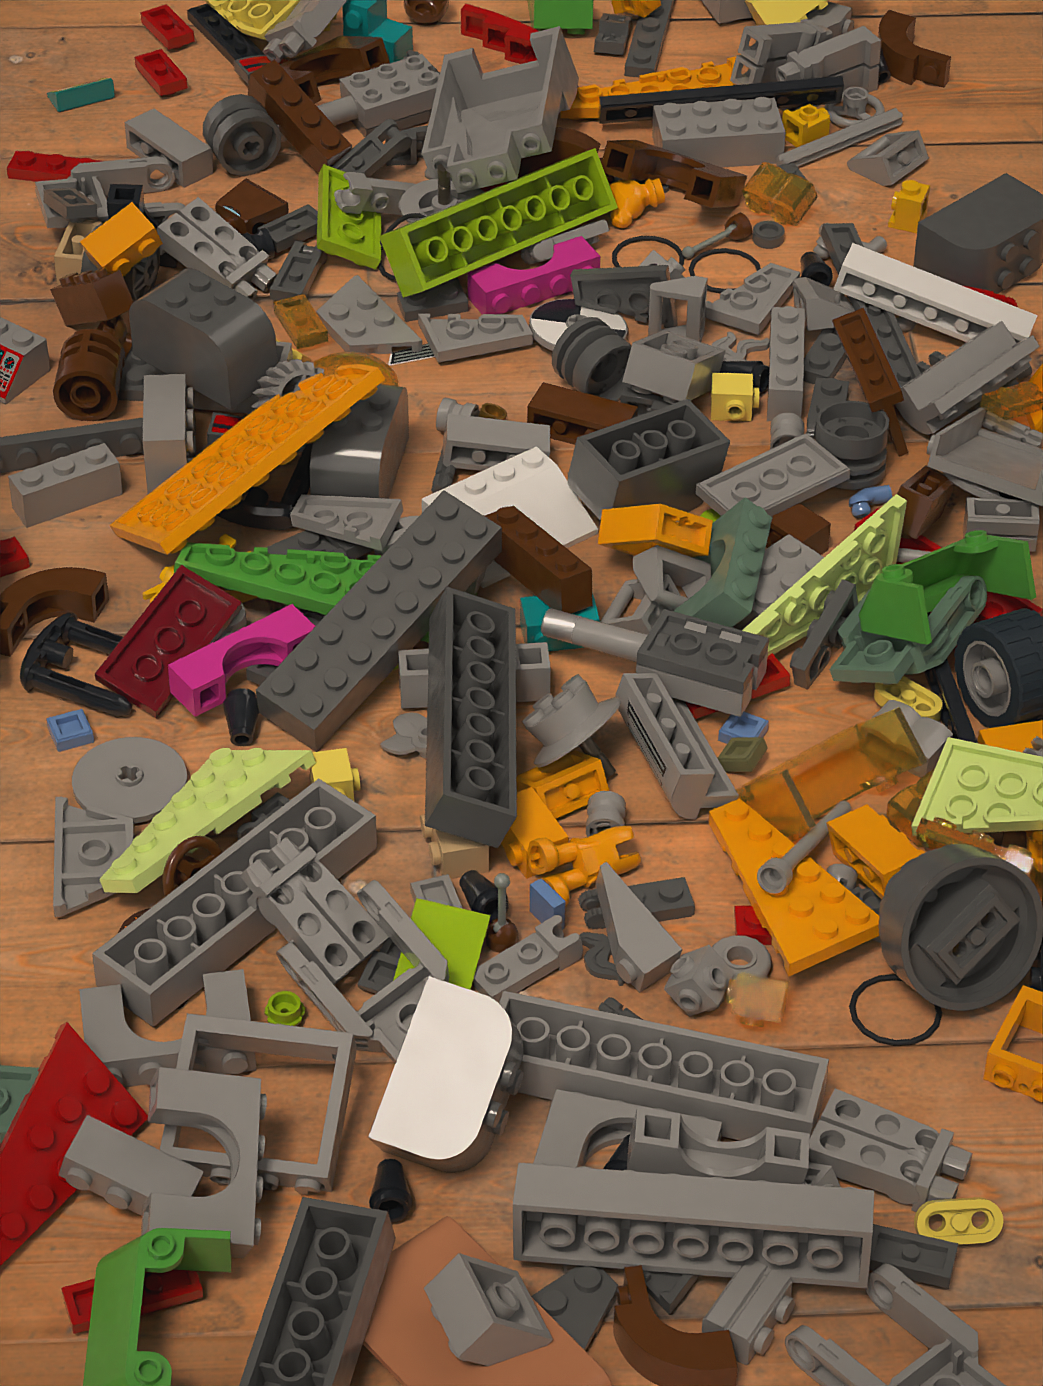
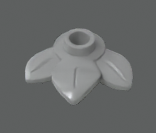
[380,712,427,758]

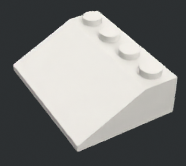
[422,446,598,588]

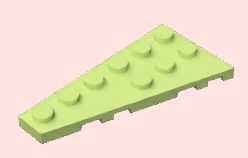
[742,494,907,656]
[911,737,1043,836]
[99,748,316,893]

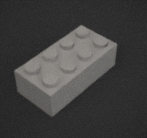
[652,97,786,167]

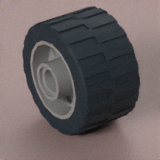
[954,608,1043,728]

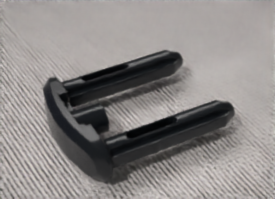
[216,442,313,530]
[20,612,132,716]

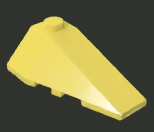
[204,0,300,40]
[744,0,828,25]

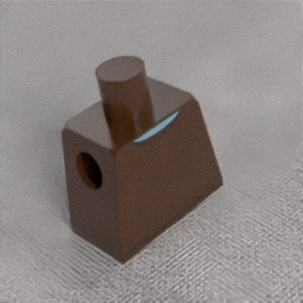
[215,178,289,234]

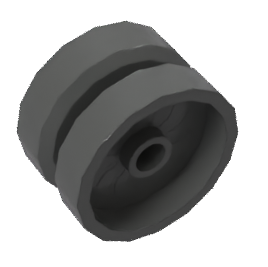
[202,94,282,176]

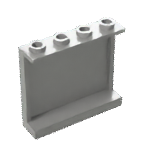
[927,407,1043,506]

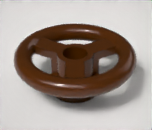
[162,836,223,897]

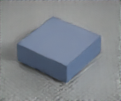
[46,709,94,752]
[718,712,769,744]
[529,878,565,930]

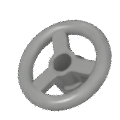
[824,87,885,128]

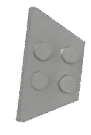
[316,275,422,356]
[53,797,134,917]

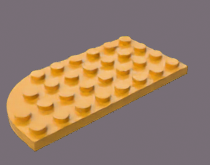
[109,364,385,555]

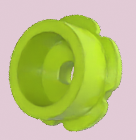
[264,991,305,1026]

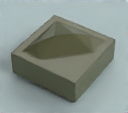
[718,737,768,772]

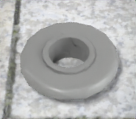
[712,935,771,985]

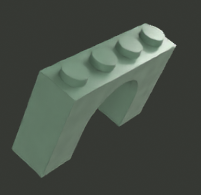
[673,497,772,628]

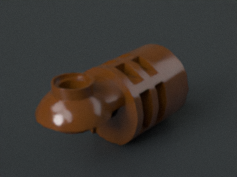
[53,315,132,421]

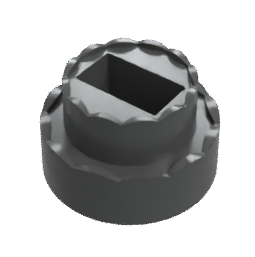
[879,844,1043,1011]

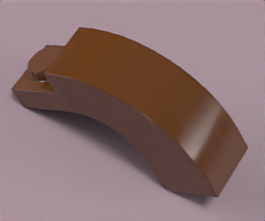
[878,10,951,88]
[518,127,614,184]
[0,567,109,657]
[613,1265,738,1386]

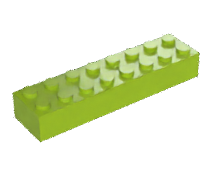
[379,148,618,298]

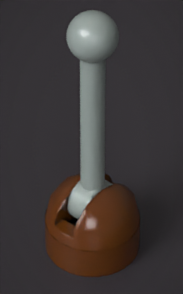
[682,212,752,259]
[486,873,518,953]

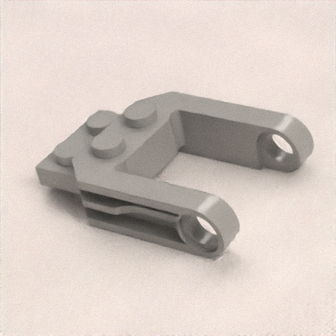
[35,157,185,229]
[276,880,449,1064]
[785,1264,1006,1386]

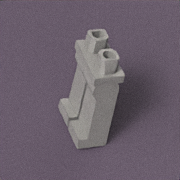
[263,0,347,63]
[730,19,833,85]
[776,26,881,111]
[157,197,277,300]
[240,837,389,985]
[809,1088,973,1212]

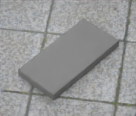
[696,433,850,516]

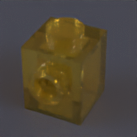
[726,971,790,1027]

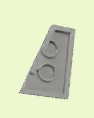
[705,263,800,335]
[418,314,533,363]
[290,495,403,551]

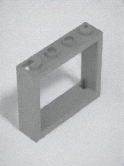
[160,1013,357,1195]

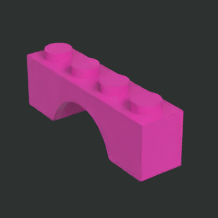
[468,236,601,315]
[168,604,315,717]

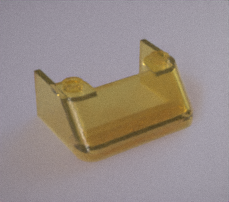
[735,707,928,842]

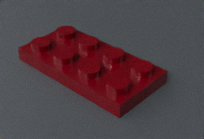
[95,565,242,718]

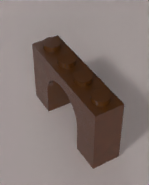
[248,36,390,103]
[601,140,747,208]

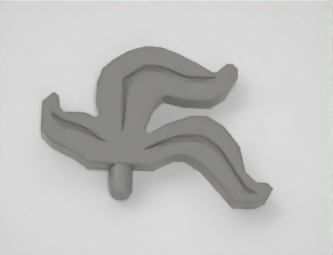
[711,332,770,361]

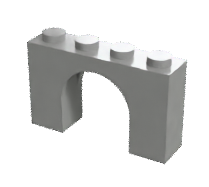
[79,969,256,1087]
[141,1067,267,1258]
[533,1089,722,1167]

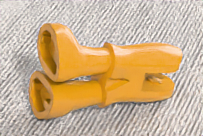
[528,826,641,907]

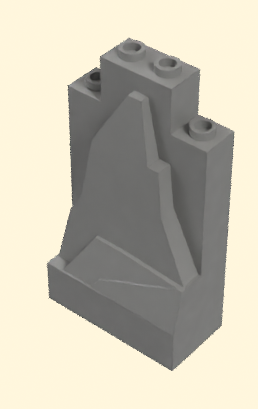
[421,26,579,193]

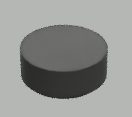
[752,221,785,249]

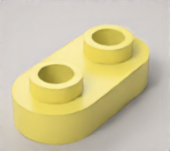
[874,676,943,721]
[914,1197,1003,1245]

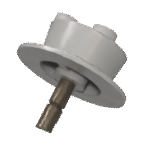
[400,164,484,223]
[522,674,621,778]

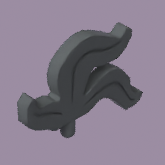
[579,932,625,986]

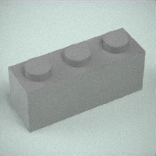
[125,109,213,188]
[443,414,550,471]
[8,443,122,528]
[59,1115,204,1216]

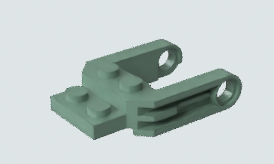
[829,576,987,685]

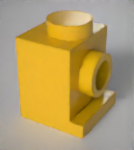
[782,104,830,147]
[888,180,930,234]

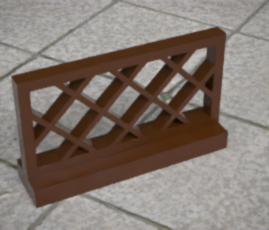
[832,308,908,457]

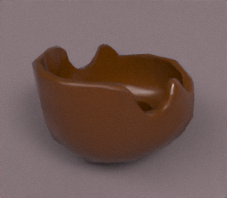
[404,0,449,24]

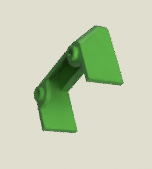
[858,530,1036,645]
[83,1228,232,1386]

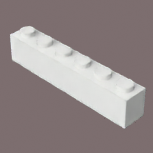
[833,243,1037,343]

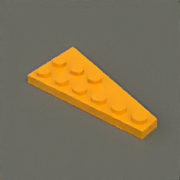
[560,57,736,120]
[709,798,880,977]

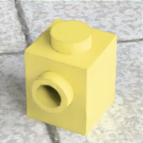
[711,373,759,421]
[309,748,360,801]

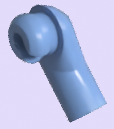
[849,485,892,518]

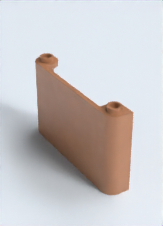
[363,1216,612,1386]

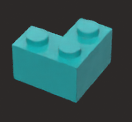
[342,0,413,63]

